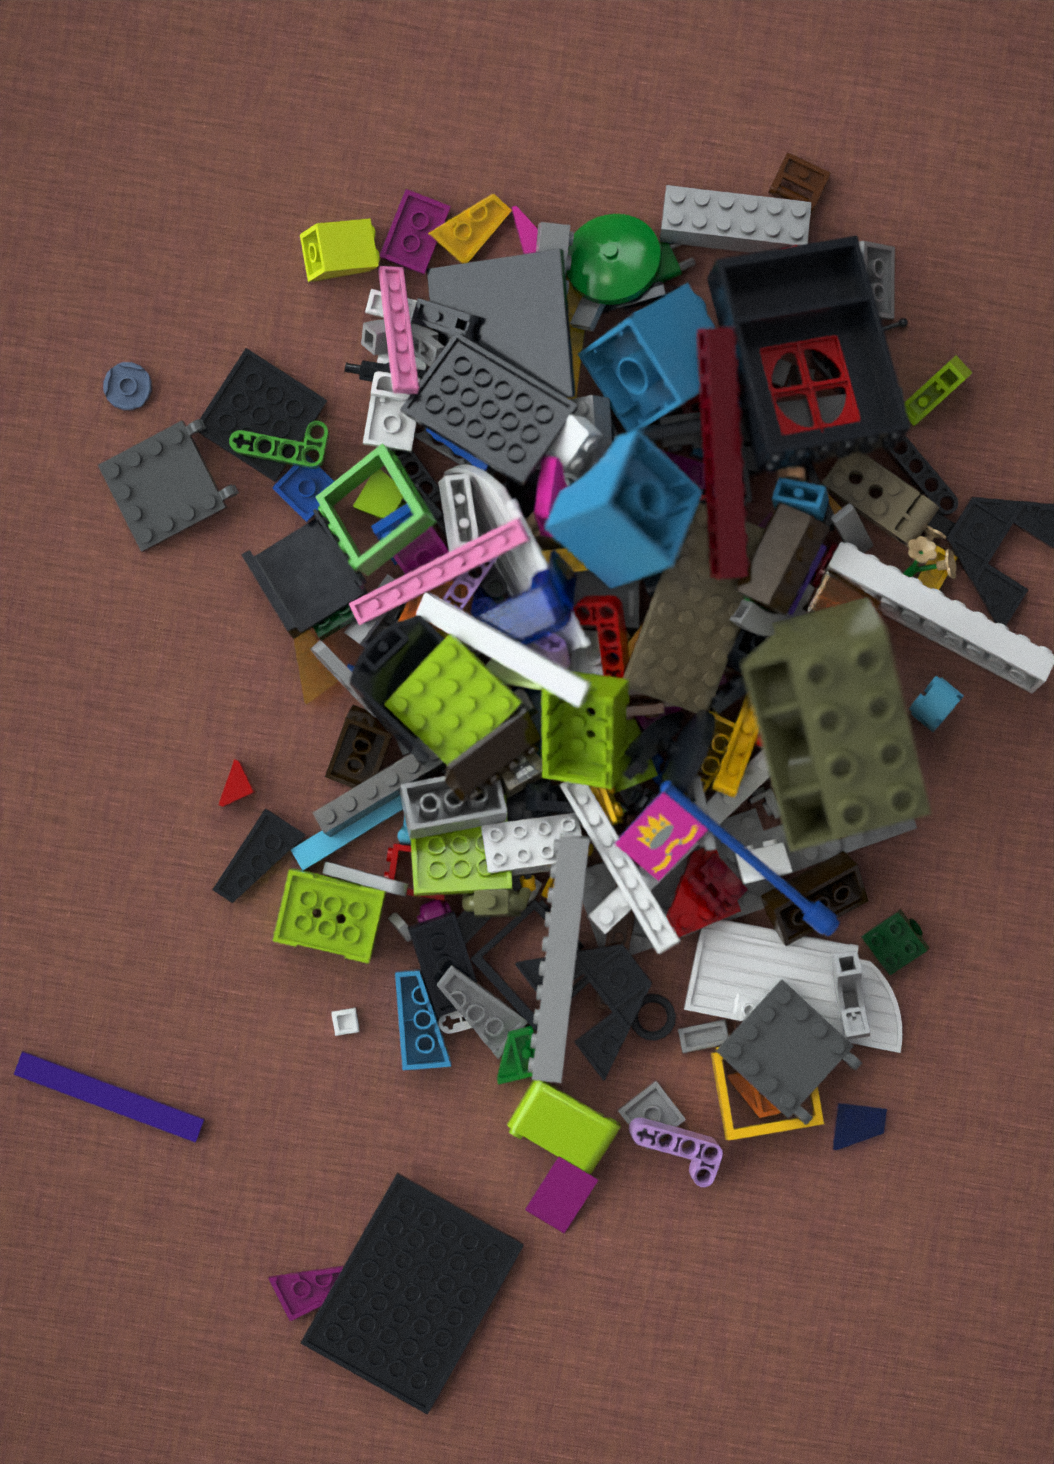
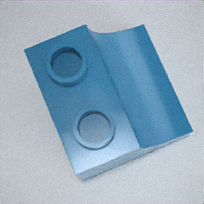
[578,283,716,433]
[544,429,703,589]

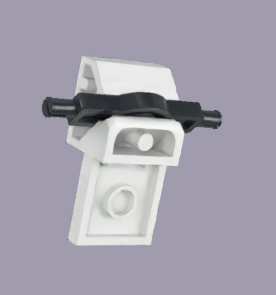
[344,352,427,452]

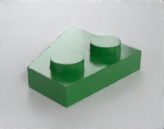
[497,1026,535,1085]

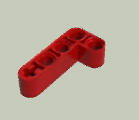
[572,595,630,679]

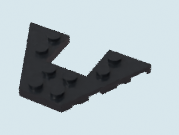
[946,497,1054,626]
[515,943,652,1081]

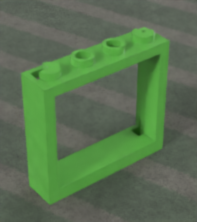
[316,443,436,576]

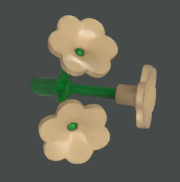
[902,525,956,579]

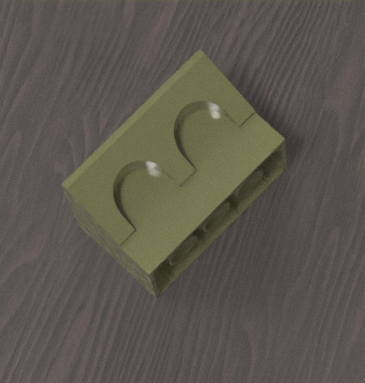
[741,597,931,852]

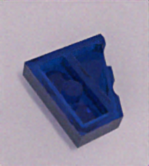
[832,1102,887,1150]

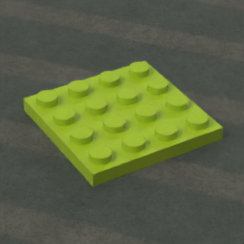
[384,633,523,765]
[411,795,512,896]

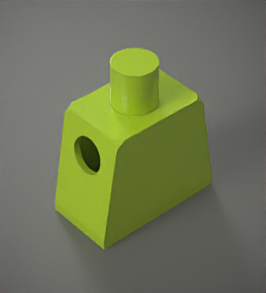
[353,469,406,519]

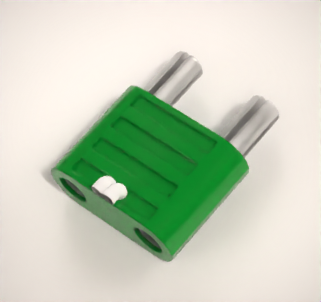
[654,242,696,283]

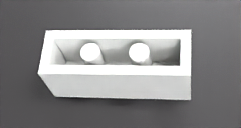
[438,473,478,552]

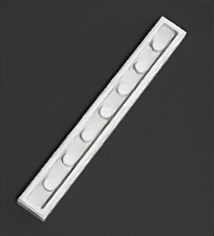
[416,592,591,707]
[560,782,680,955]

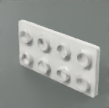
[481,813,582,876]

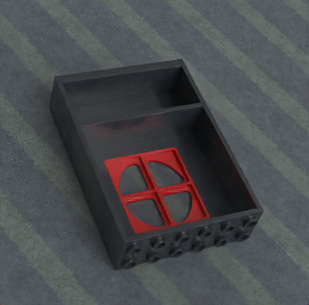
[707,235,911,472]

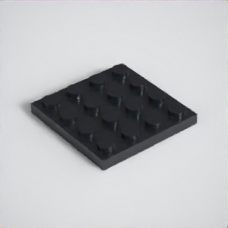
[199,348,328,482]

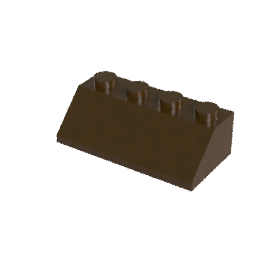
[735,502,830,615]
[445,708,541,804]
[760,851,869,946]

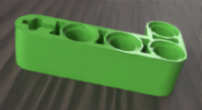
[229,421,329,469]

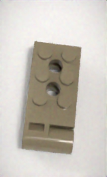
[822,452,940,547]

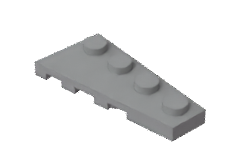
[437,965,527,1059]

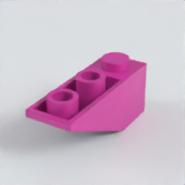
[534,456,568,538]

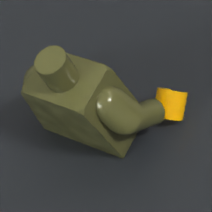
[462,875,536,918]

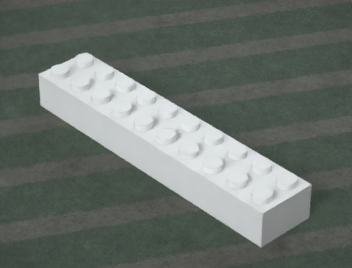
[821,542,1054,693]

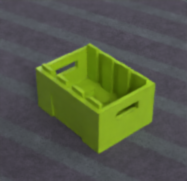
[542,671,629,789]
[273,868,387,963]

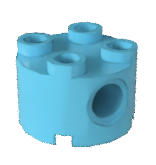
[909,676,964,732]

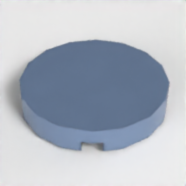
[103,362,152,411]

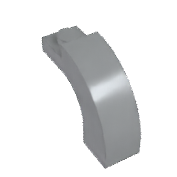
[361,319,444,367]
[729,584,815,636]
[832,951,871,1040]

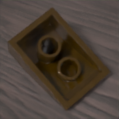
[325,705,393,788]

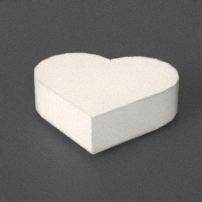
[388,913,411,942]

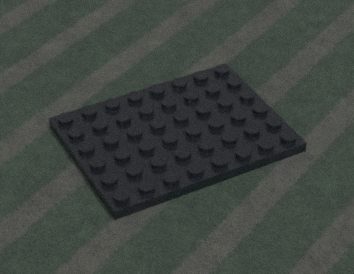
[300,1172,524,1415]

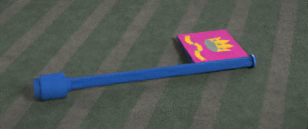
[614,781,840,936]

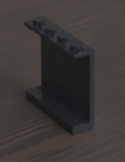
[242,509,368,639]

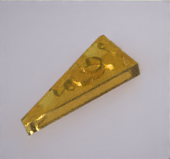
[294,630,339,705]

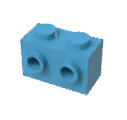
[772,477,829,521]

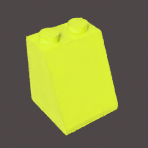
[300,218,380,282]

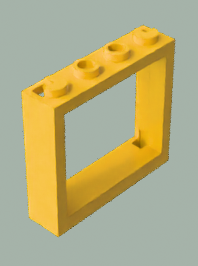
[711,1047,824,1141]

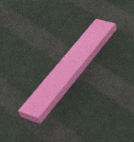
[378,266,419,394]

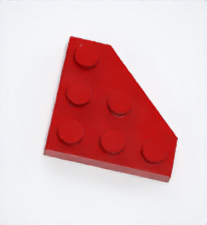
[666,848,741,938]

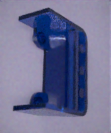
[471,550,577,646]

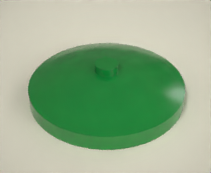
[566,214,662,305]

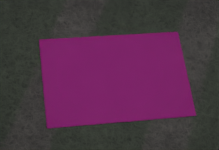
[525,1157,598,1233]

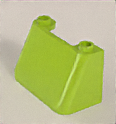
[507,1080,621,1175]

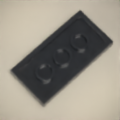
[407,911,477,1017]

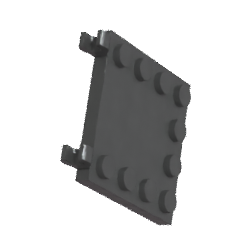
[98,419,239,552]
[716,979,862,1125]

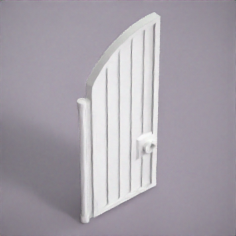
[444,464,591,654]
[684,919,902,1053]

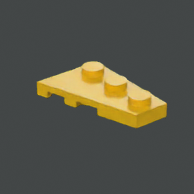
[428,194,512,264]

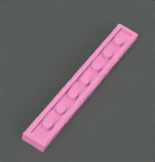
[349,518,530,625]

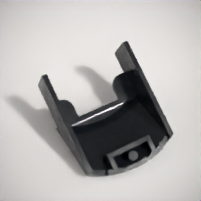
[349,615,444,766]

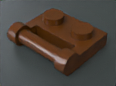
[768,152,831,214]

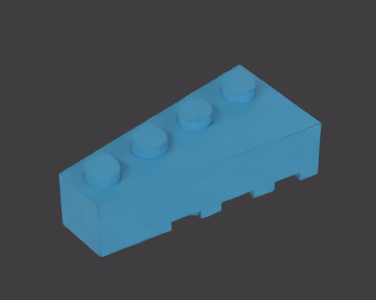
[395,969,452,1070]

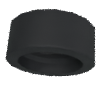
[631,993,676,1041]

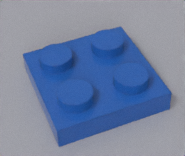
[272,455,335,522]

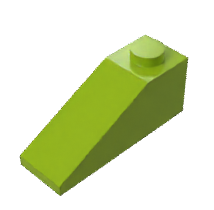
[904,355,972,426]

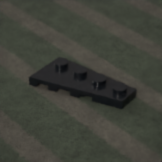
[212,808,306,903]

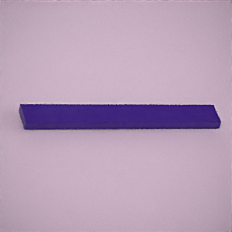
[13,1051,205,1143]

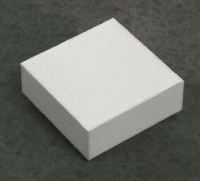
[332,1007,360,1036]

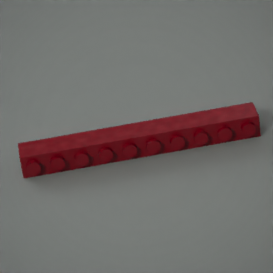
[696,327,749,579]

